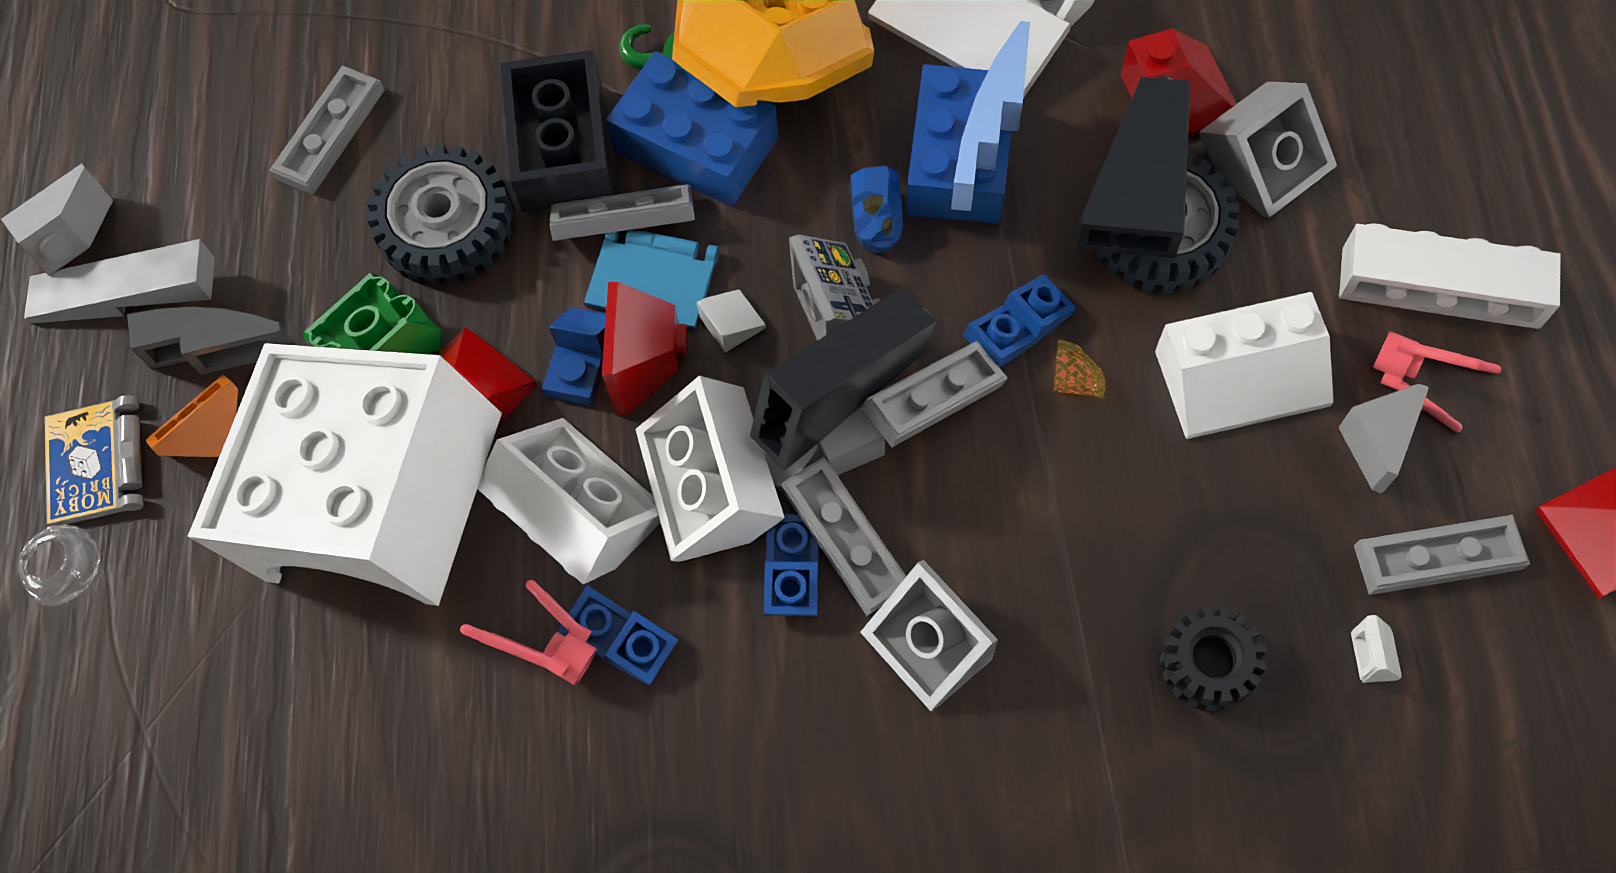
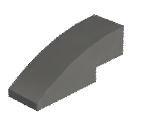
[127,307,296,375]

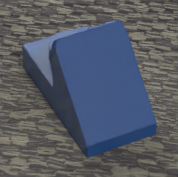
[542,307,606,406]

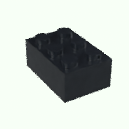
[500,50,615,212]

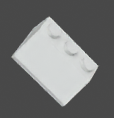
[1155,292,1333,439]
[635,376,784,562]
[477,418,661,584]

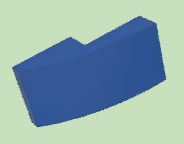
[963,274,1076,367]
[764,514,819,616]
[557,585,678,686]

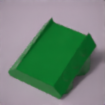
[303,273,442,355]

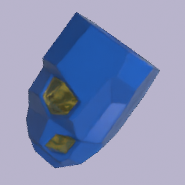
[851,166,903,253]

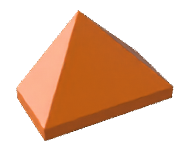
[146,375,238,457]

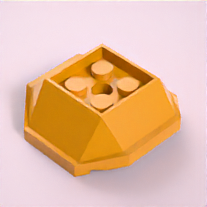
[672,0,874,108]

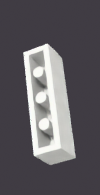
[1339,224,1561,329]

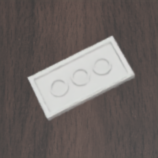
[868,0,1070,98]

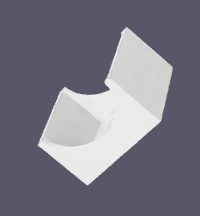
[188,343,502,606]

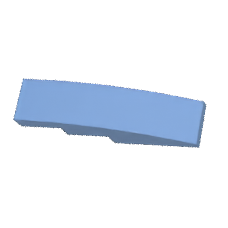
[951,21,1030,211]

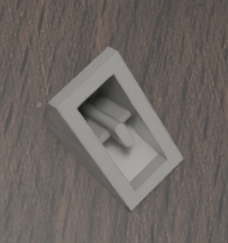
[1338,384,1429,494]

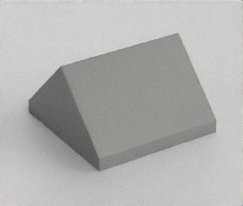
[860,560,998,711]

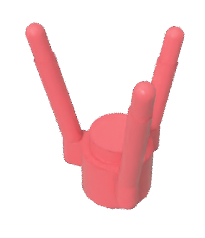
[1373,331,1501,433]
[460,580,597,686]

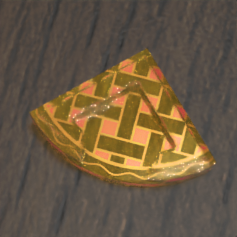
[1053,340,1105,397]

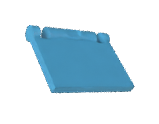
[584,229,720,330]

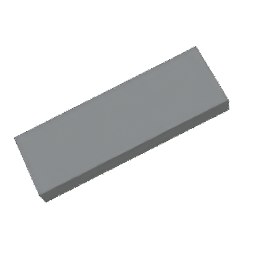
[269,65,385,195]
[549,184,695,241]
[861,341,1007,447]
[780,456,906,616]
[1354,515,1530,595]

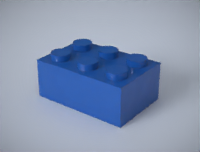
[606,51,779,207]
[906,64,1011,224]

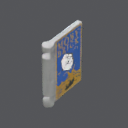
[44,395,143,528]

